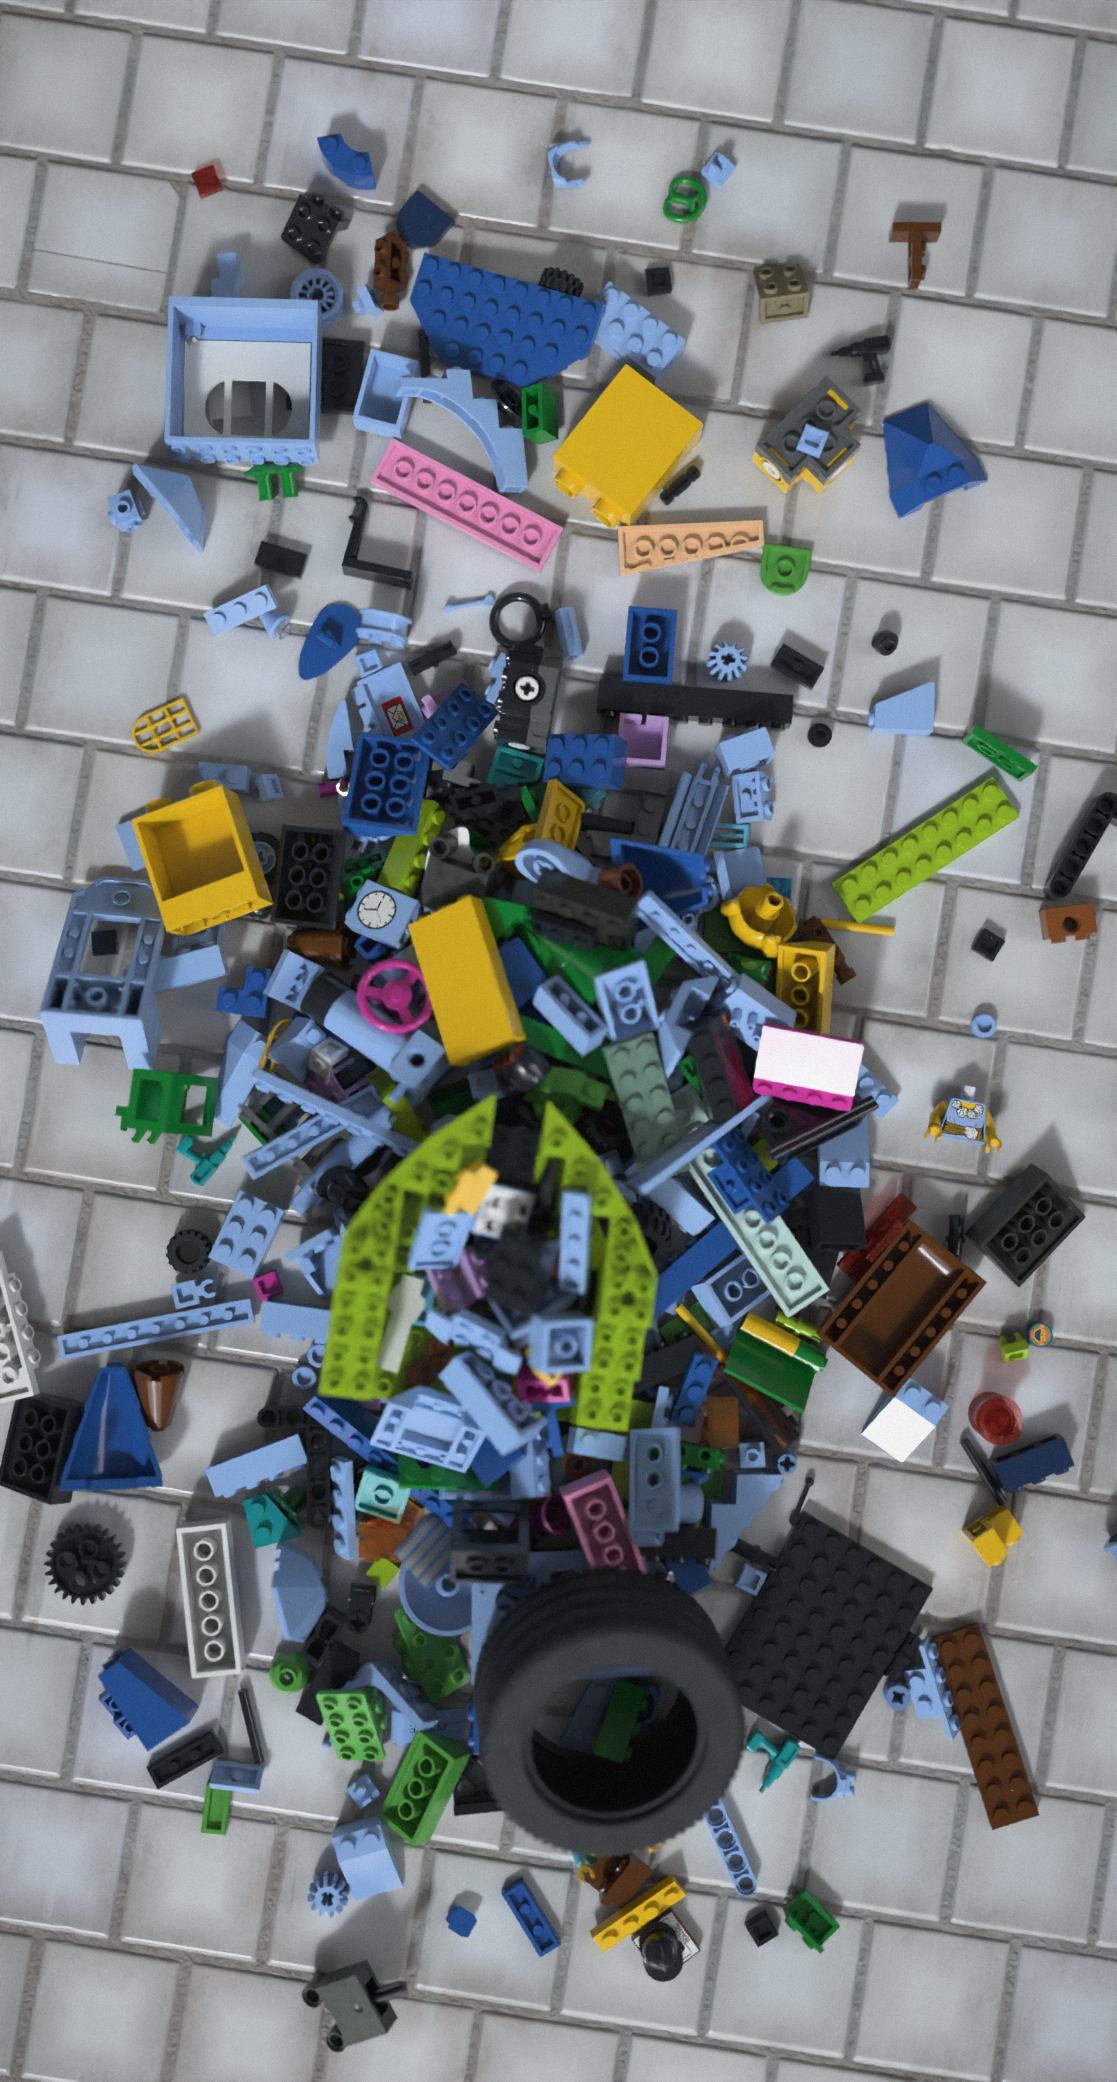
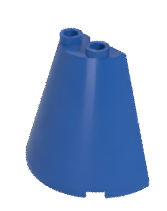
[610,838,713,933]

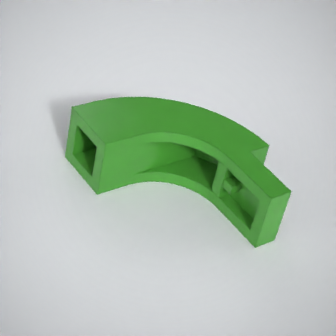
[523,1067,609,1111]

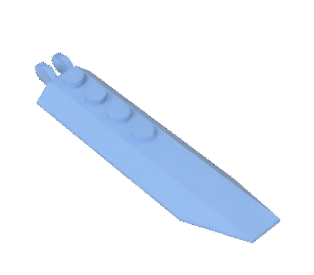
[634,760,729,960]

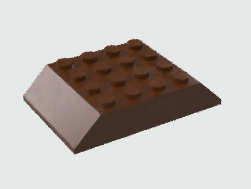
[816,1219,987,1398]

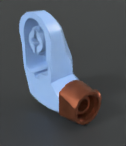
[515,839,643,898]

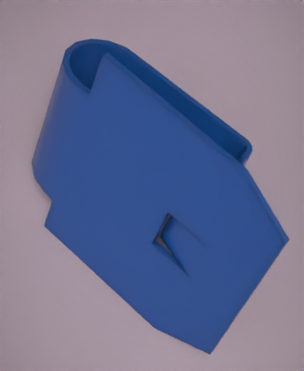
[446,1906,477,1937]

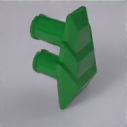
[243,463,305,501]

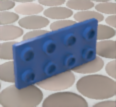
[411,682,499,770]
[707,1126,790,1225]

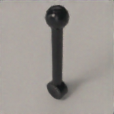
[789,1477,814,1526]

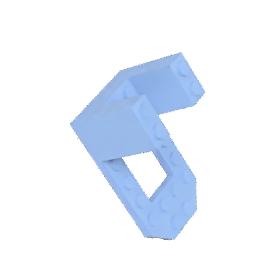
[39,876,166,1070]

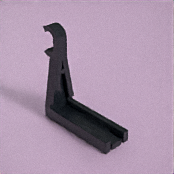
[342,496,413,590]

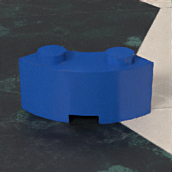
[317,133,376,190]

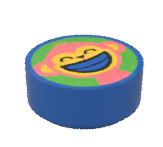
[1026,1322,1053,1348]

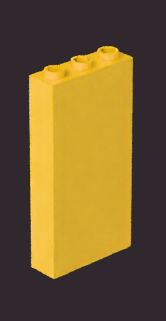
[408,895,526,1067]

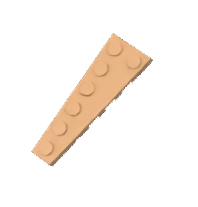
[618,520,764,576]

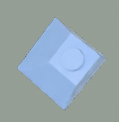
[266,1017,327,1083]

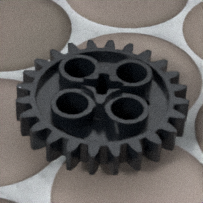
[44,1522,127,1605]

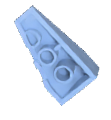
[214,1020,276,1128]

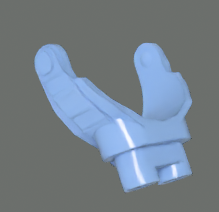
[810,1753,857,1801]

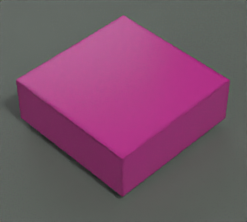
[252,1269,285,1301]

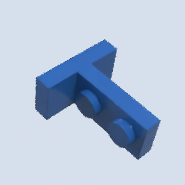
[529,1393,574,1457]

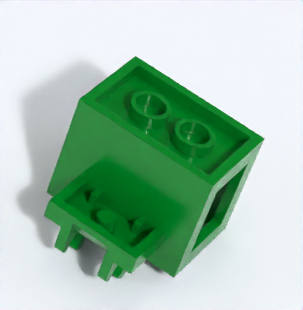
[115,1068,219,1144]

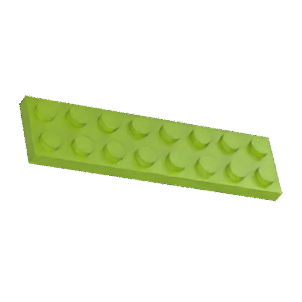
[831,777,1020,924]

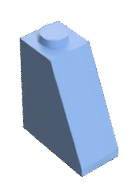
[867,682,935,735]

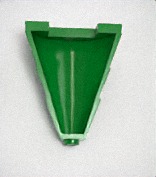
[514,919,644,1015]

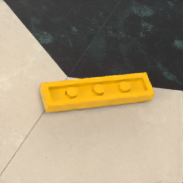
[590,1874,686,1952]

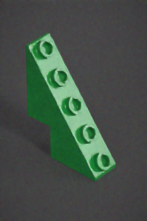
[482,896,533,949]

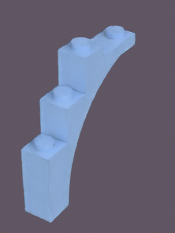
[394,366,528,494]

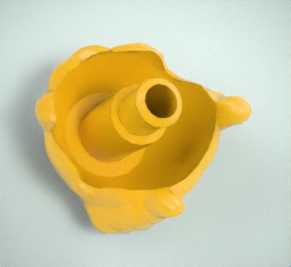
[720,883,797,959]

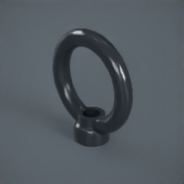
[489,592,553,649]

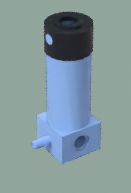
[300,971,450,1103]

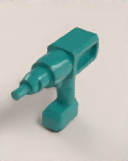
[175,1135,236,1186]
[746,1728,801,1793]

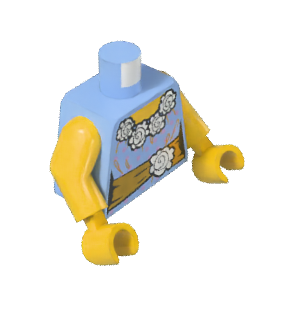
[924,1085,1002,1154]

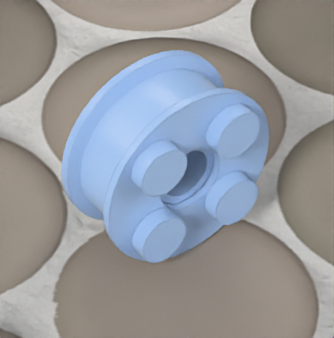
[355,608,412,648]

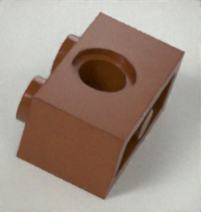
[1039,903,1097,944]

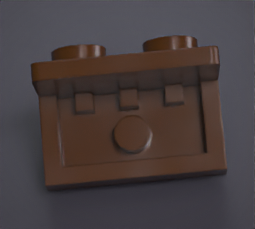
[584,1853,652,1909]

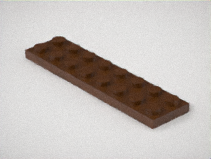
[931,1622,1039,1830]

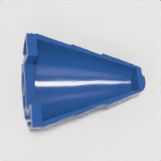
[60,1362,163,1491]

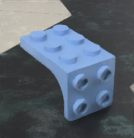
[341,1661,440,1731]

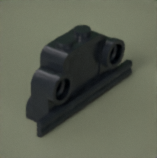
[761,1095,879,1166]

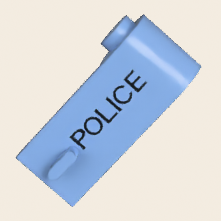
[391,1706,467,1747]

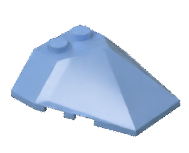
[132,464,206,553]
[272,1540,329,1643]

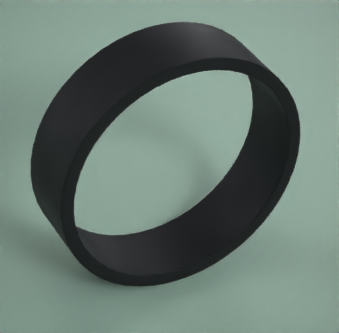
[359,1144,407,1188]

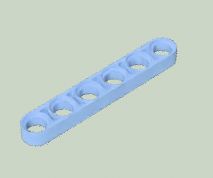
[704,1798,757,1897]

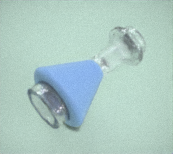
[258,611,292,640]

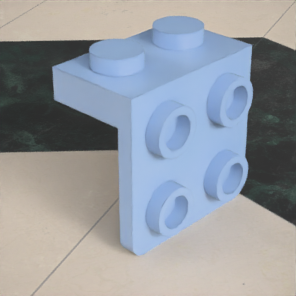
[709,846,766,903]

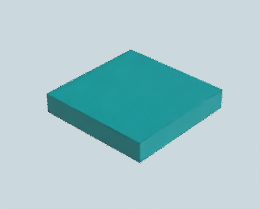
[354,1465,411,1524]

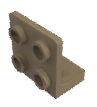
[753,264,809,324]

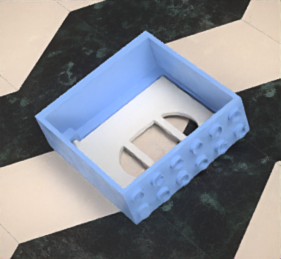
[164,296,323,466]

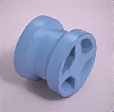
[883,1679,910,1710]

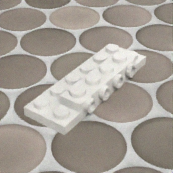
[0,1250,41,1404]

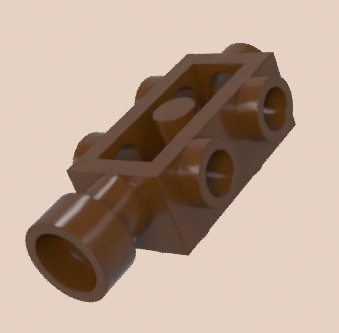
[373,232,410,311]
[800,915,857,985]

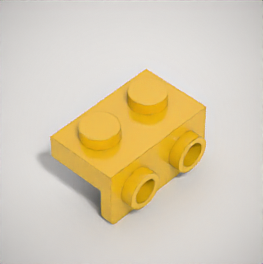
[443,1160,498,1217]

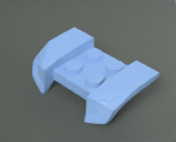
[426,1307,522,1374]

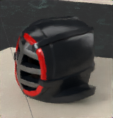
[494,1042,552,1098]

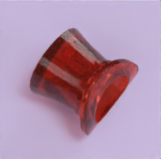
[968,1392,1023,1446]

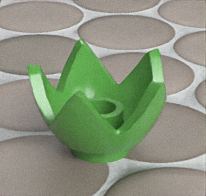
[268,1650,313,1694]

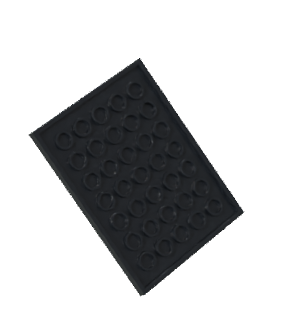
[725,1511,933,1760]

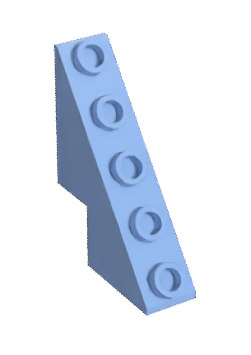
[705,1469,783,1570]

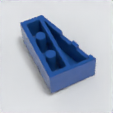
[661,1523,715,1597]

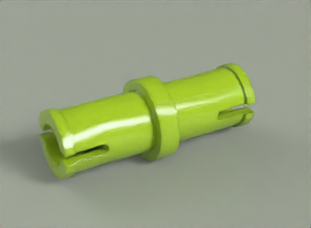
[773,1310,821,1343]

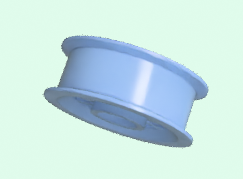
[290,268,345,328]

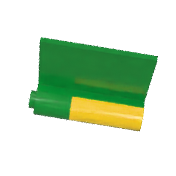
[723,1311,828,1413]

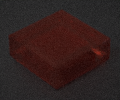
[191,165,223,199]

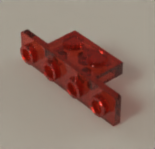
[836,1193,917,1279]

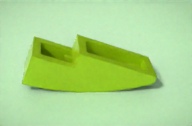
[379,1083,425,1144]

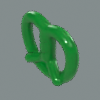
[663,176,707,223]

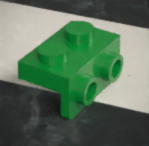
[783,1887,840,1954]

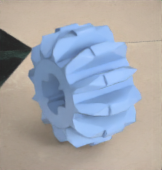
[707,640,748,683]
[307,1871,350,1918]

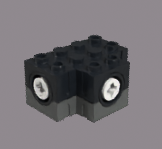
[493,641,564,756]

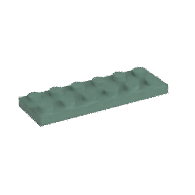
[602,1031,691,1178]

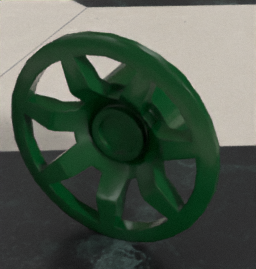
[268,1484,307,1530]

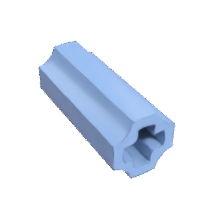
[553,607,584,660]

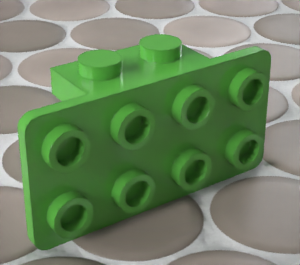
[391,1606,470,1703]
[316,1686,388,1761]

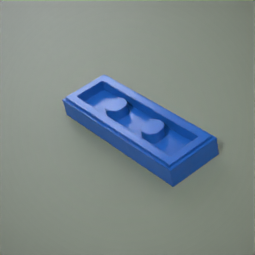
[501,1877,561,1958]

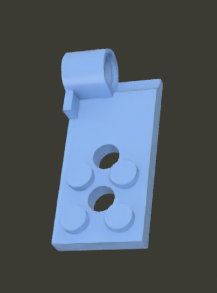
[629,1427,680,1547]

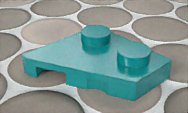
[242,1493,302,1549]

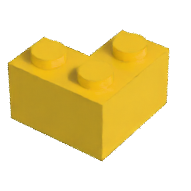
[962,1505,1024,1567]

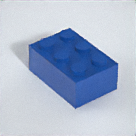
[622,606,678,685]
[543,734,627,790]

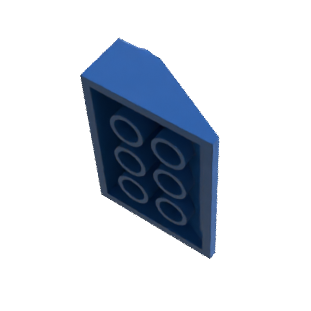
[342,732,430,837]

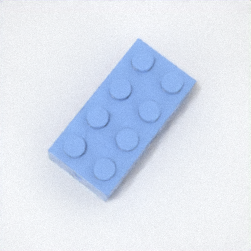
[593,281,686,386]

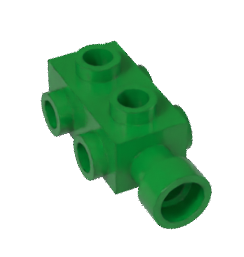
[341,848,390,894]
[650,1442,726,1474]

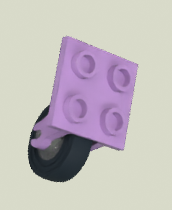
[303,1057,376,1104]

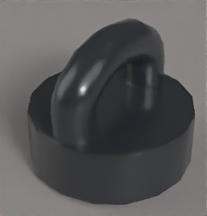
[871,630,899,656]

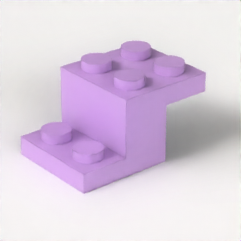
[426,1245,493,1315]

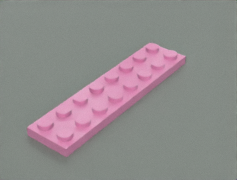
[370,438,563,573]

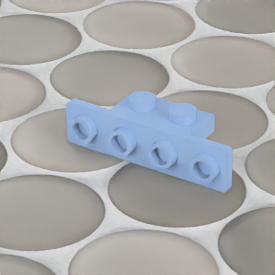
[903,1635,961,1740]

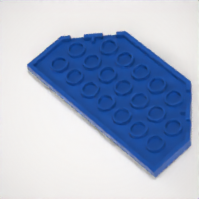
[410,252,605,388]

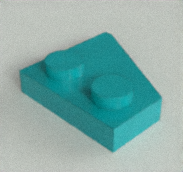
[486,745,545,789]

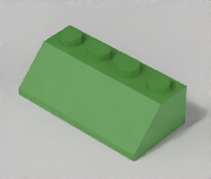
[378,1730,471,1846]

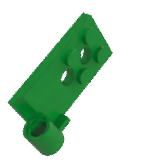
[398,1453,498,1490]

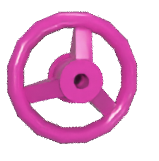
[357,958,433,1033]

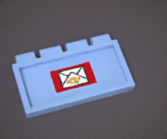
[351,662,426,739]

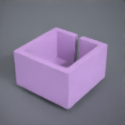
[618,713,669,771]

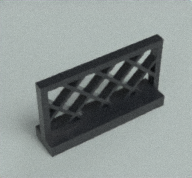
[453,1748,502,1816]

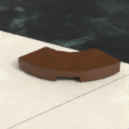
[404,1338,453,1391]

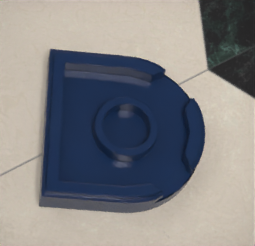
[396,190,455,249]

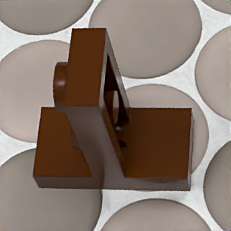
[889,222,941,290]

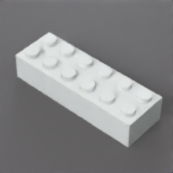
[176,1517,246,1679]

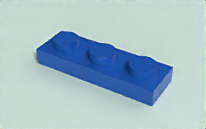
[668,1351,718,1428]

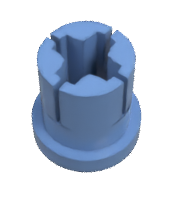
[772,1448,797,1474]

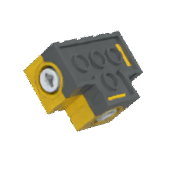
[752,376,861,495]

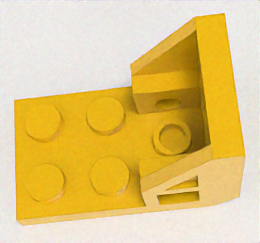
[497,779,586,881]

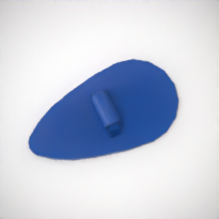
[299,604,361,680]

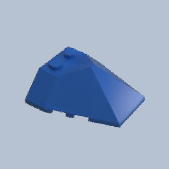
[883,402,988,519]

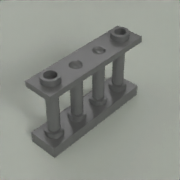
[237,1064,353,1176]

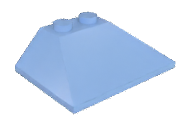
[658,975,719,1081]
[370,1386,486,1473]

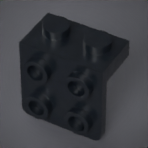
[281,192,351,264]

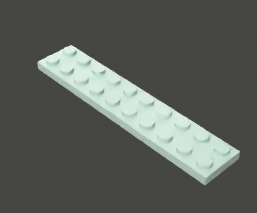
[670,1083,829,1318]

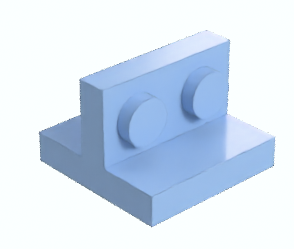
[263,949,327,1011]

